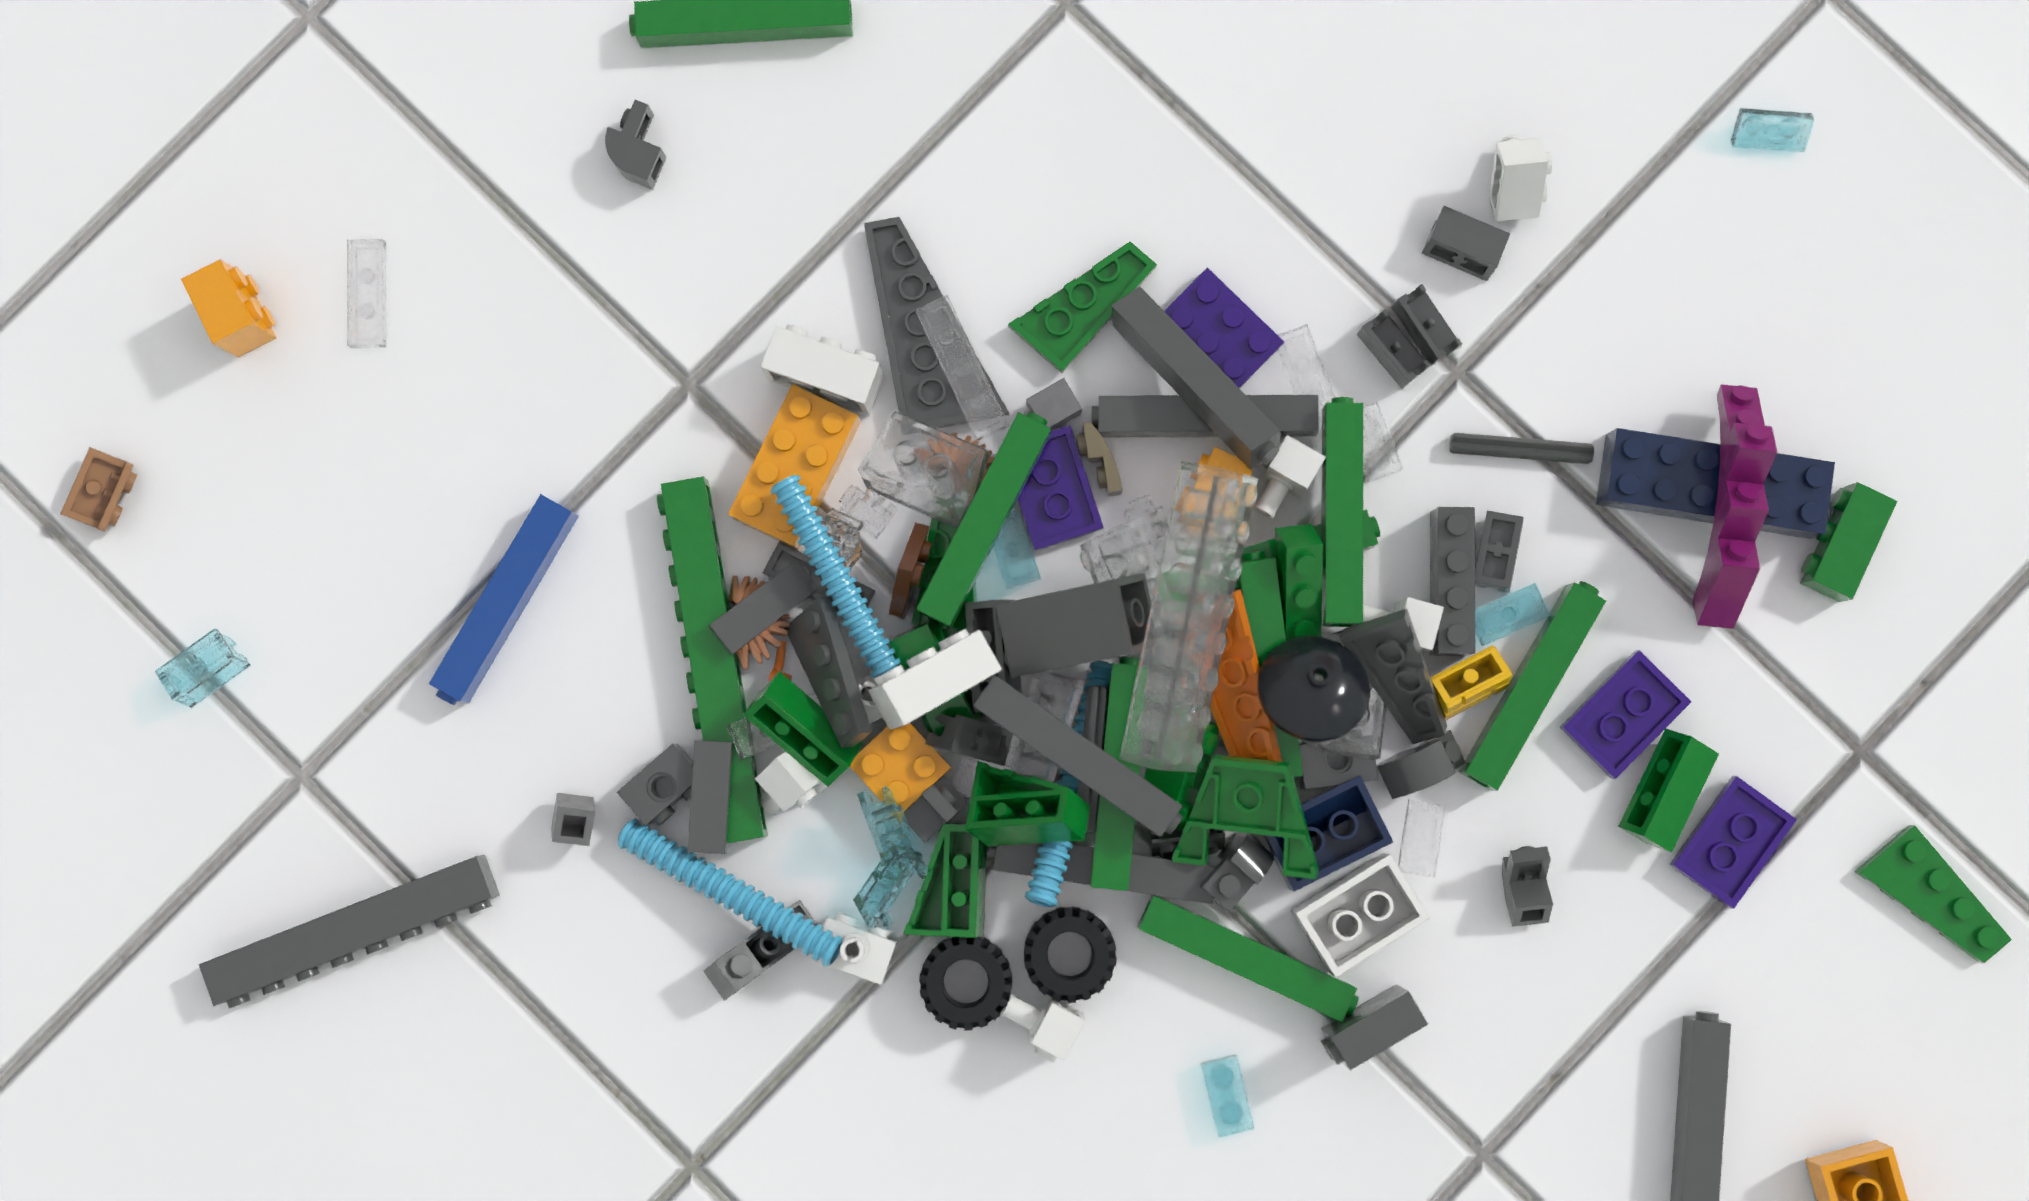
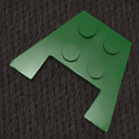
[1172,755,1319,879]

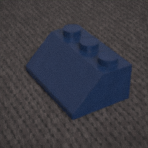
[1264,775,1394,892]

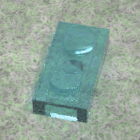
[1731,108,1815,152]
[1475,583,1551,646]
[1200,1054,1255,1138]

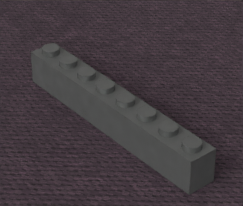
[198,855,500,1009]

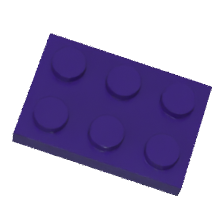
[1165,267,1284,389]
[1018,425,1104,551]
[1560,650,1692,779]
[1669,776,1797,909]

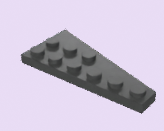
[864,217,1010,435]

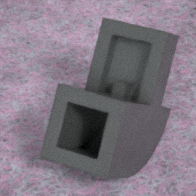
[605,99,667,190]
[1377,730,1466,799]
[900,776,968,843]
[1200,832,1274,912]
[1502,846,1553,927]

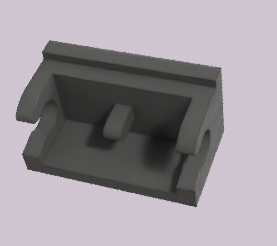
[1421,206,1510,281]
[1391,284,1463,366]
[1356,309,1432,389]
[1475,511,1524,593]
[925,714,1013,766]

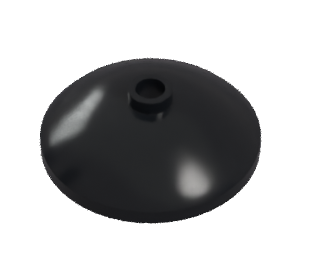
[1257,636,1370,742]

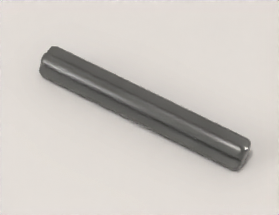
[1449,433,1594,464]
[1078,685,1109,833]

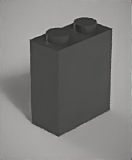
[1321,984,1428,1070]

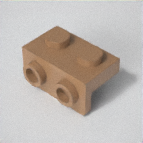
[60,447,137,532]

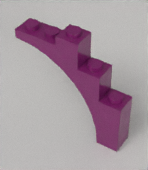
[1693,384,1777,629]

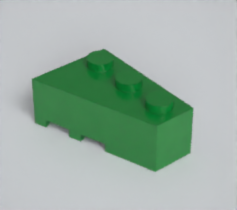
[965,761,1090,846]
[903,823,987,938]

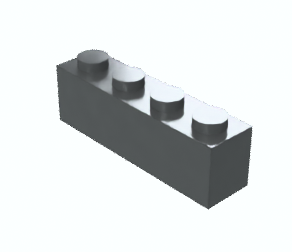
[1430,507,1475,656]

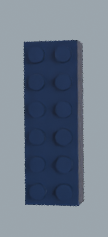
[1596,428,1835,539]

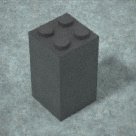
[995,573,1160,678]

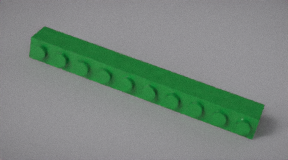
[657,476,768,844]

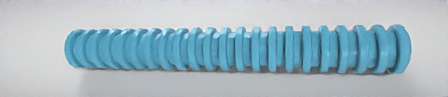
[770,475,905,686]
[1025,661,1111,907]
[618,818,843,967]

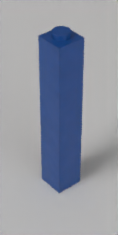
[429,494,579,705]

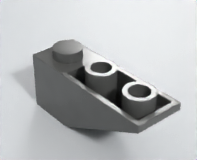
[703,900,818,1001]

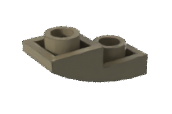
[1076,422,1123,497]

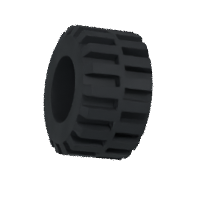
[1024,906,1117,1003]
[919,937,1012,1031]

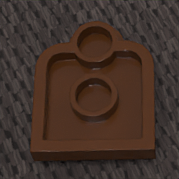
[889,522,932,620]

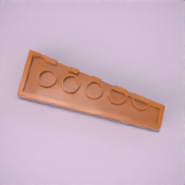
[1173,590,1282,762]

